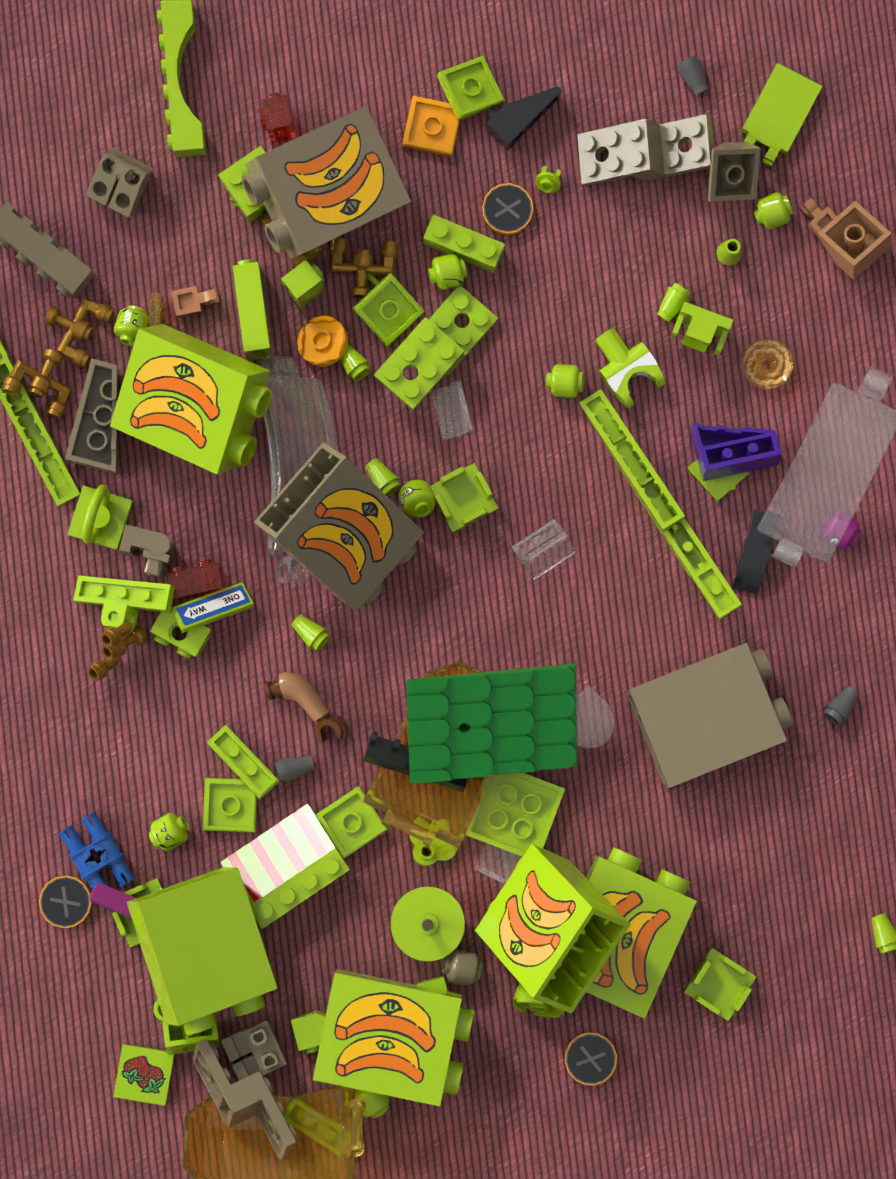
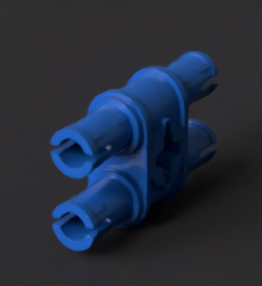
[58,811,135,890]

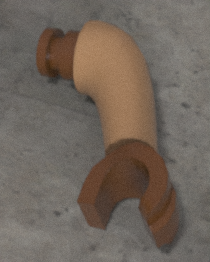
[265,672,348,744]

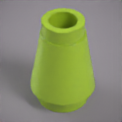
[717,239,742,266]
[657,283,692,323]
[340,343,371,381]
[365,458,401,497]
[291,614,330,651]
[871,913,896,954]

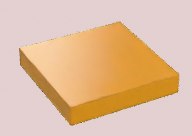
[402,96,460,157]

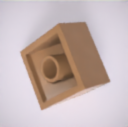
[818,201,892,280]

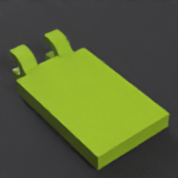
[741,63,822,167]

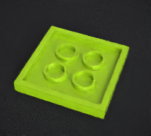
[464,773,565,857]

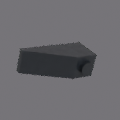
[486,87,562,151]

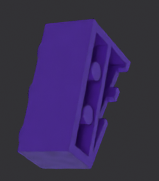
[690,423,782,481]

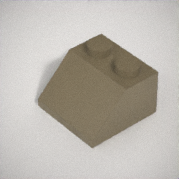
[708,141,761,202]

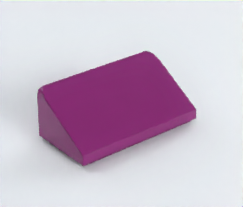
[89,883,136,918]

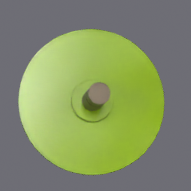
[391,887,465,961]

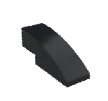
[732,510,780,594]

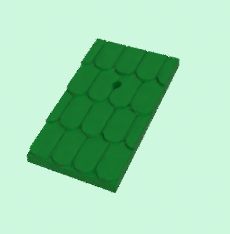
[406,663,578,784]

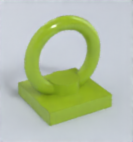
[67,484,134,550]

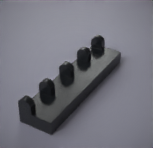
[363,731,468,793]

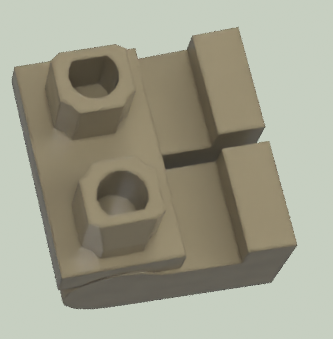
[85,148,154,218]
[119,524,174,579]
[221,1020,287,1081]

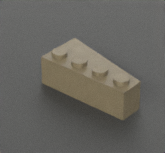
[0,201,96,299]
[65,358,119,475]

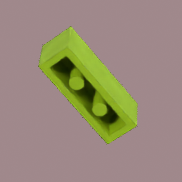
[423,215,505,274]

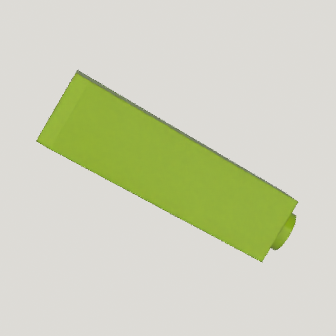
[233,259,274,361]

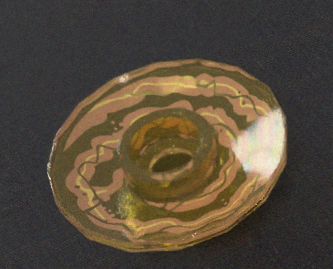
[742,338,794,389]

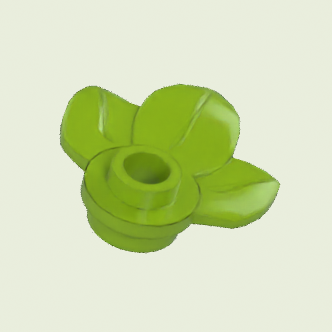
[409,818,459,866]

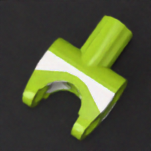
[595,328,666,409]

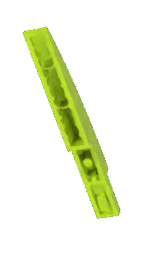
[0,338,80,506]
[579,389,742,620]

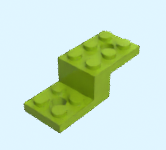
[374,286,498,410]

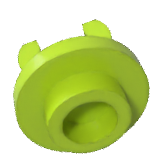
[535,166,561,193]

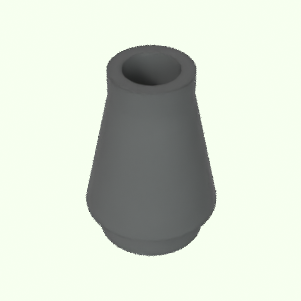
[677,55,709,96]
[823,686,859,726]
[274,755,315,783]

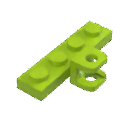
[73,575,175,632]

